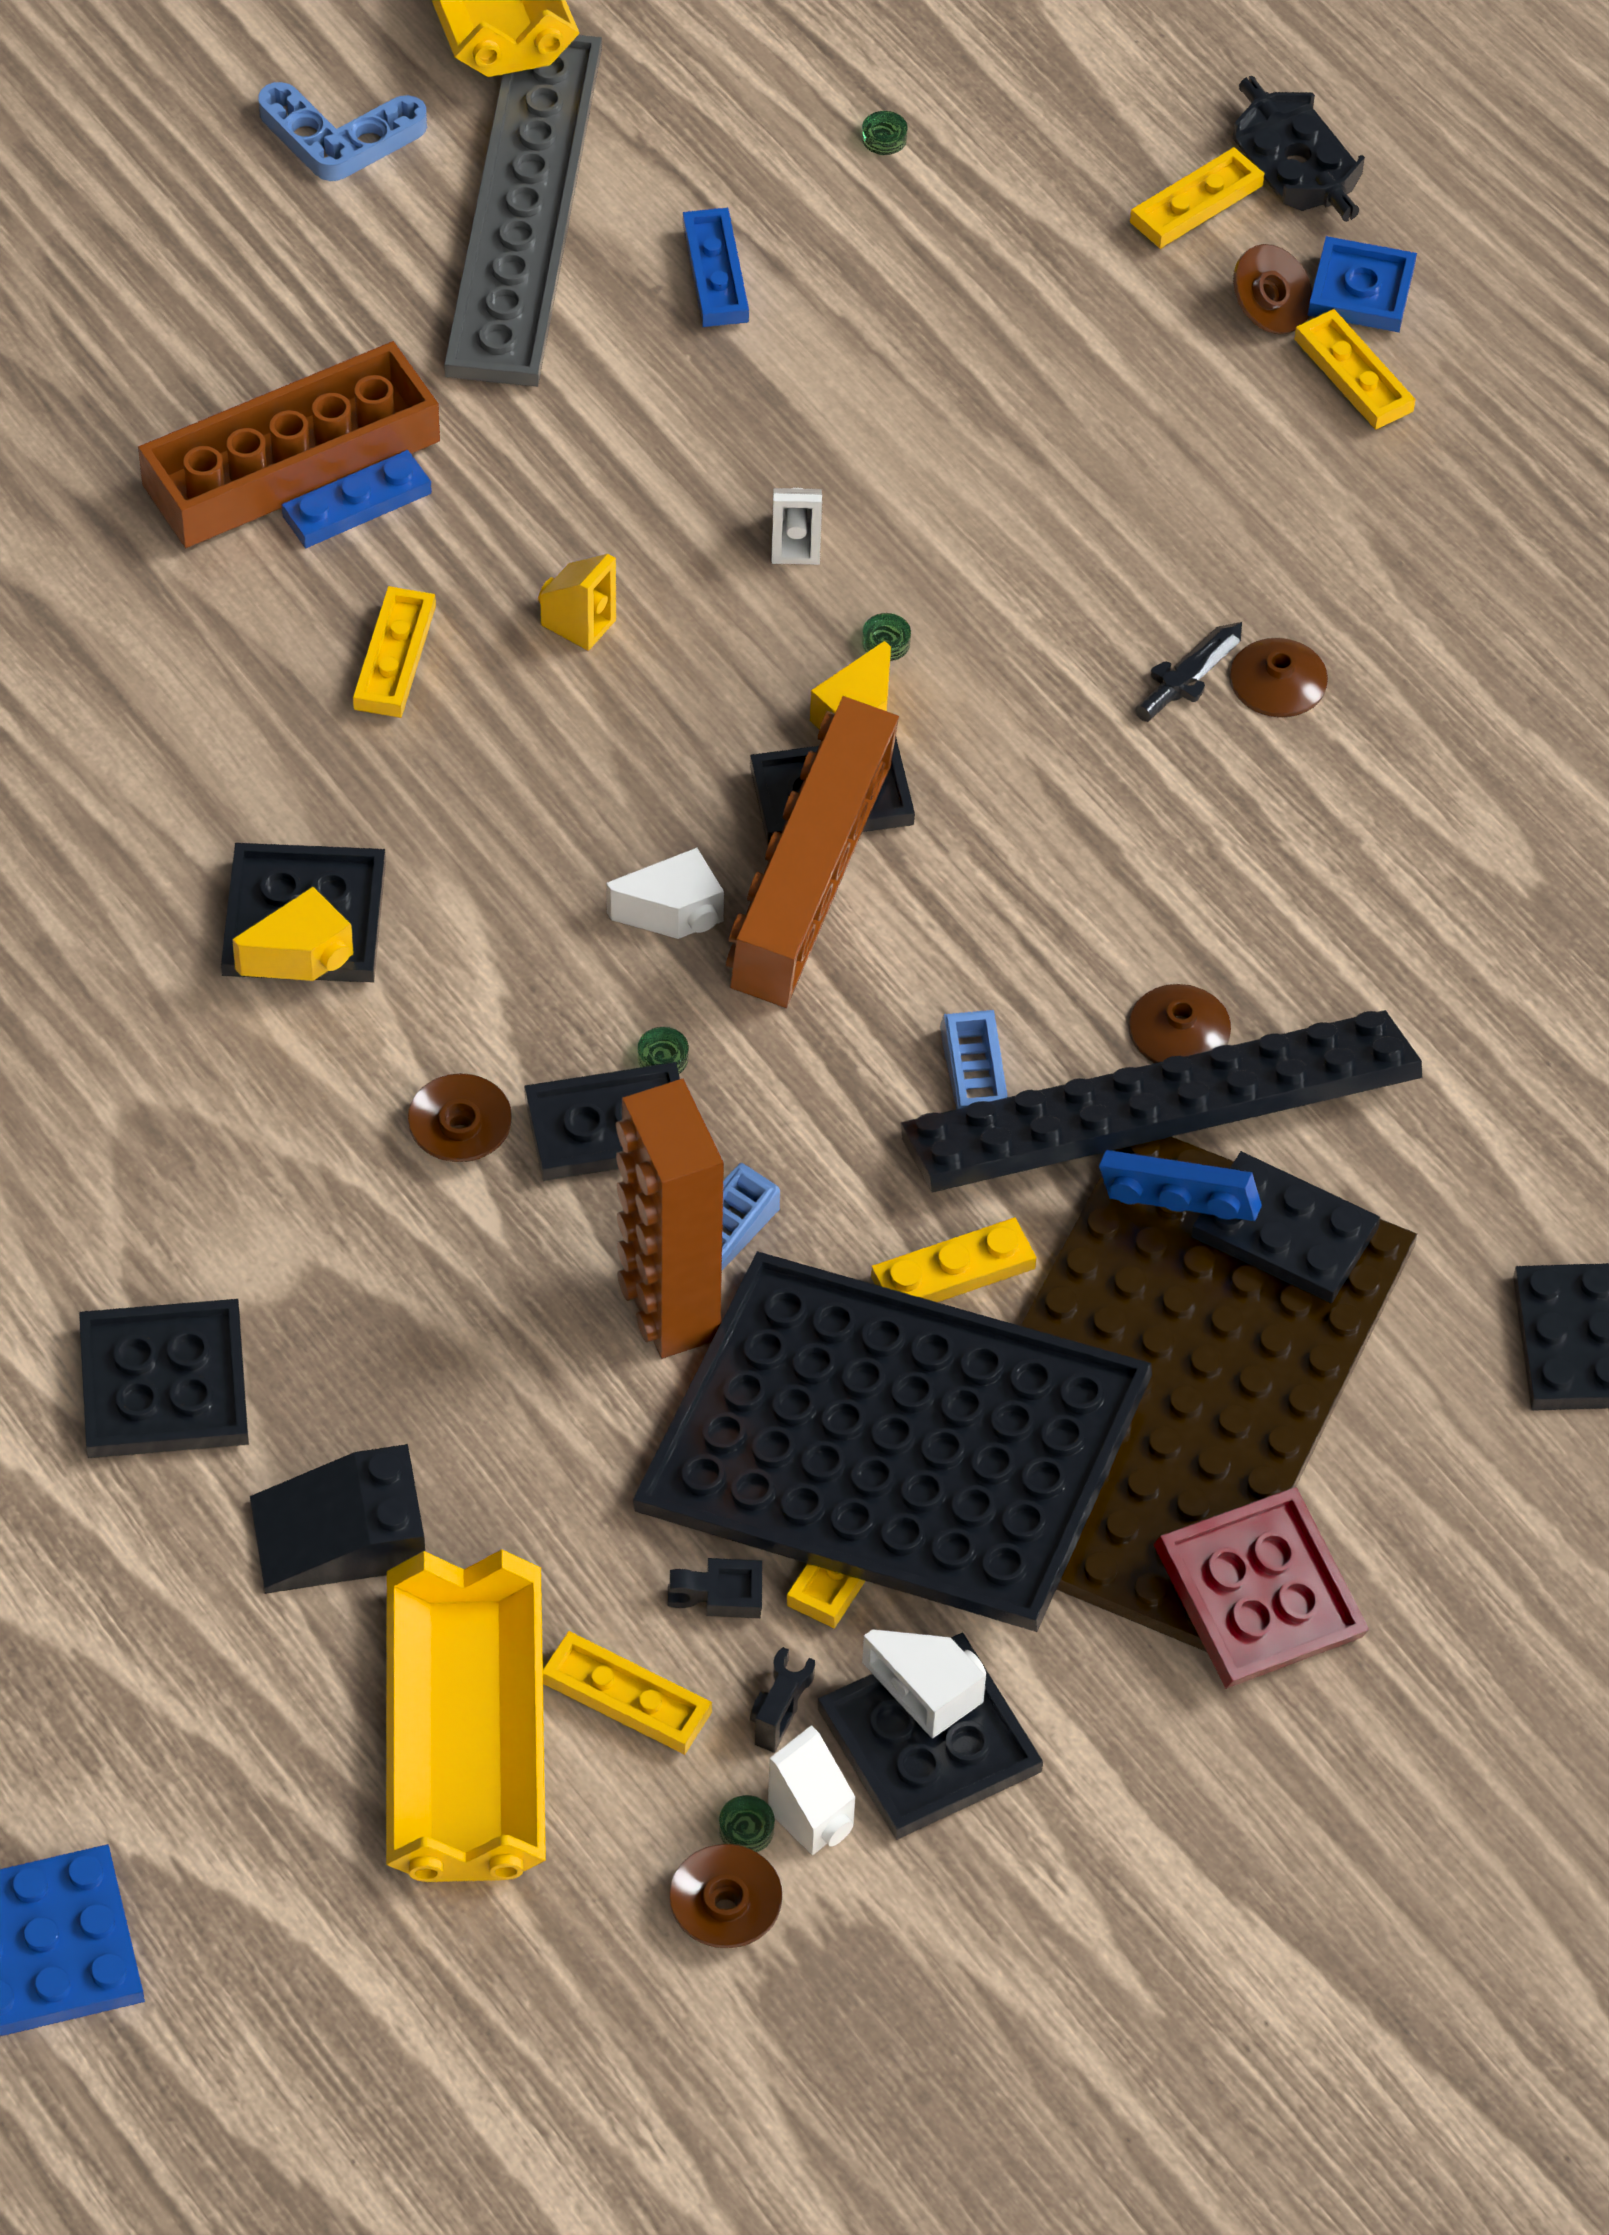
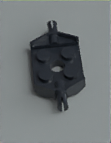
[1233,76,1365,222]

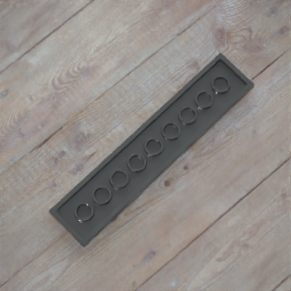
[444,35,602,387]

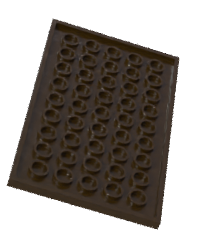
[1021,1137,1418,1652]

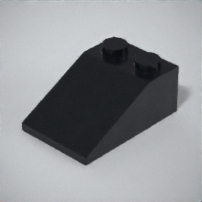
[250,1444,425,1594]

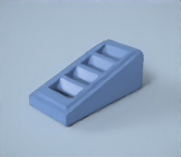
[940,1010,1008,1109]
[722,1163,780,1270]

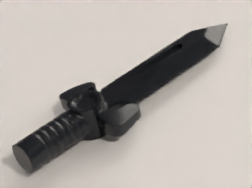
[1135,622,1242,722]

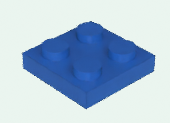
[1308,236,1417,333]

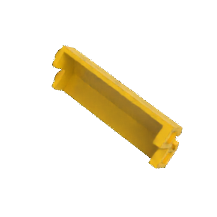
[432,0,580,77]
[386,1549,546,1882]

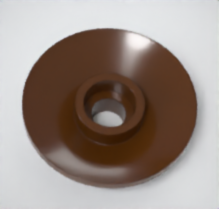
[1233,244,1312,334]
[1230,638,1328,717]
[1129,984,1231,1063]
[408,1073,512,1162]
[670,1844,782,1948]

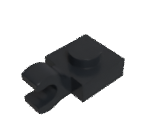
[667,1558,762,1619]
[750,1647,815,1753]

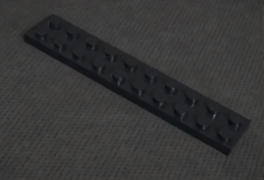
[900,1010,1422,1193]

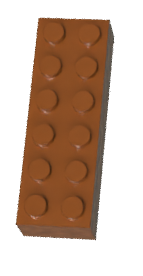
[138,341,440,549]
[726,696,899,1008]
[616,1078,724,1359]

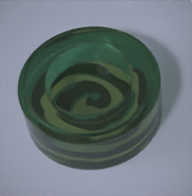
[862,111,908,155]
[862,613,911,661]
[638,1027,689,1074]
[719,1795,775,1852]

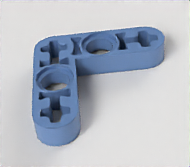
[258,82,427,181]

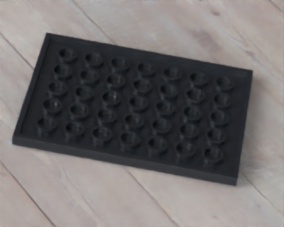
[633,1251,1152,1632]

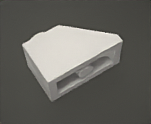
[772,488,822,565]
[606,848,724,939]
[862,1629,986,1739]
[768,1725,855,1856]

